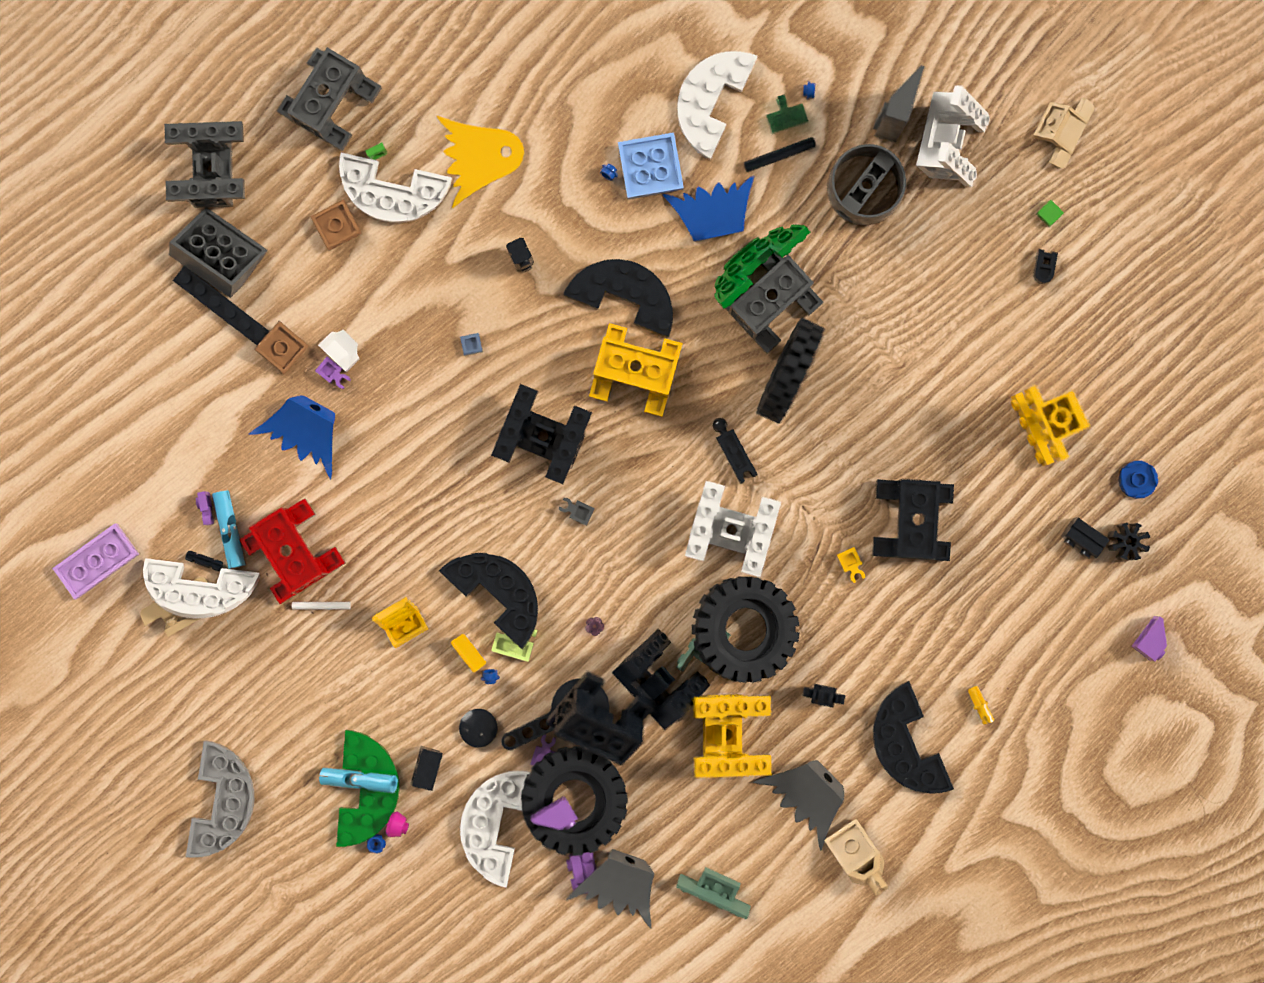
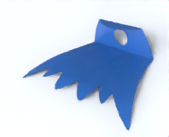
[662,175,754,241]
[249,395,335,480]

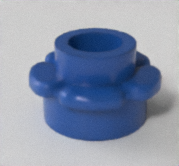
[803,81,815,100]
[600,164,618,181]
[481,669,500,684]
[367,834,386,854]

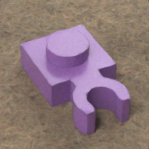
[315,356,351,389]
[196,491,214,525]
[530,734,556,765]

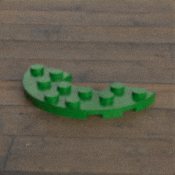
[714,224,811,309]
[336,730,400,847]

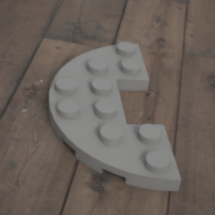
[186,740,255,858]

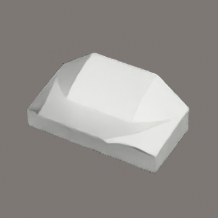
[319,330,360,372]

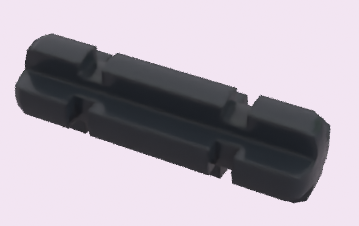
[185,551,223,571]

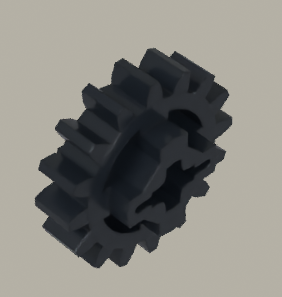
[802,684,846,708]

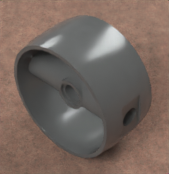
[827,144,906,226]

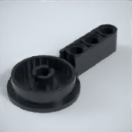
[501,678,609,750]

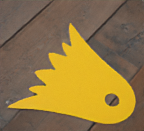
[437,116,524,209]

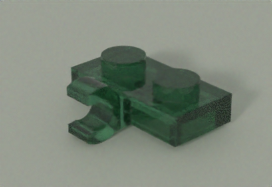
[766,94,808,134]

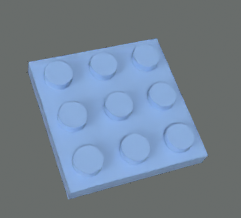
[618,132,684,199]

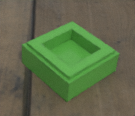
[365,143,388,160]
[1036,200,1064,227]

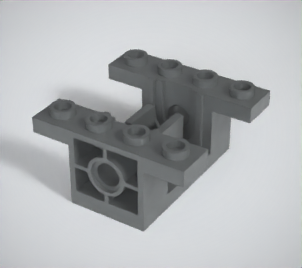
[277,47,382,151]
[164,121,245,208]
[725,253,824,354]

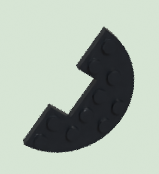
[563,259,673,338]
[439,553,538,650]
[873,681,954,794]

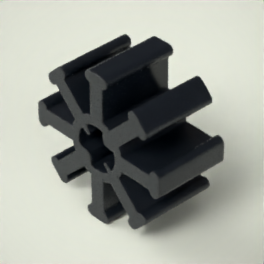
[1107,523,1150,560]

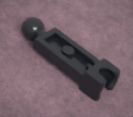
[712,418,758,484]

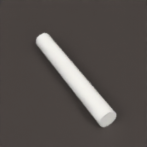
[292,602,351,610]

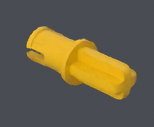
[968,686,995,725]

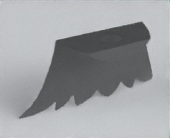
[754,760,844,851]
[566,849,655,928]

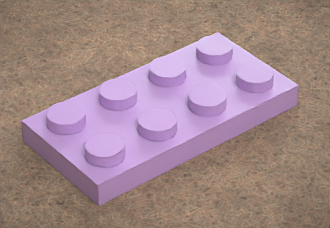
[52,523,139,600]

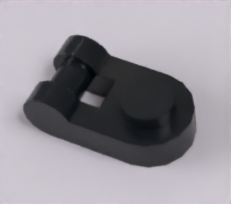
[1033,249,1058,284]

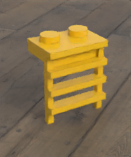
[372,597,429,648]

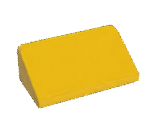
[451,634,486,673]

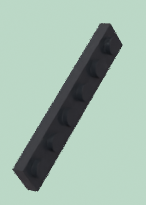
[172,266,269,345]

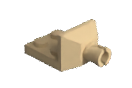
[824,819,888,895]

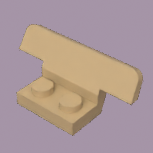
[1034,97,1094,169]
[140,577,209,637]

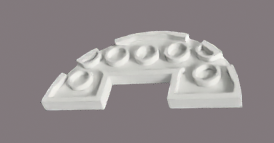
[677,51,757,160]
[339,153,452,223]
[143,558,260,618]
[460,771,530,887]

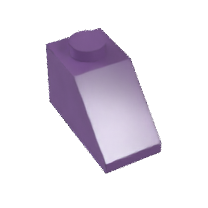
[1131,616,1167,661]
[530,796,577,829]

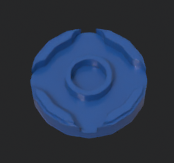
[1118,461,1158,499]

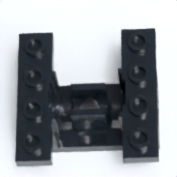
[491,384,592,485]
[872,479,954,561]
[612,628,710,730]
[546,671,654,766]

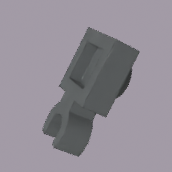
[559,498,595,526]

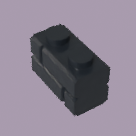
[506,237,534,273]
[1061,517,1110,559]

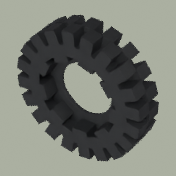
[756,317,825,424]
[692,577,800,683]
[521,746,628,856]

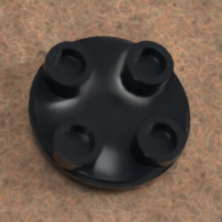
[459,709,498,748]

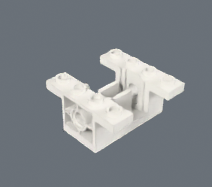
[916,86,989,187]
[685,481,781,577]

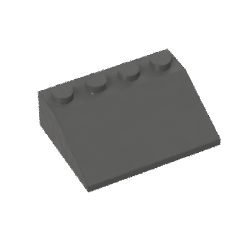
[873,65,925,142]
[169,207,268,298]

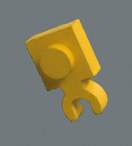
[836,547,865,583]

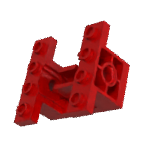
[239,498,346,604]

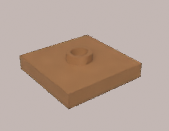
[310,199,362,251]
[254,321,309,374]

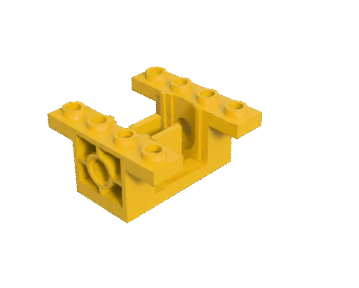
[589,323,683,417]
[1011,385,1090,466]
[694,694,771,778]

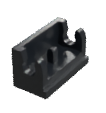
[411,746,443,791]

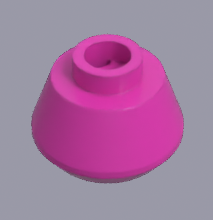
[386,811,409,837]

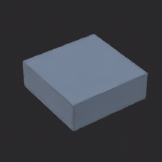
[460,333,483,356]

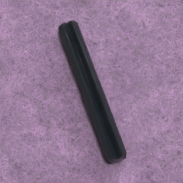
[744,137,816,172]

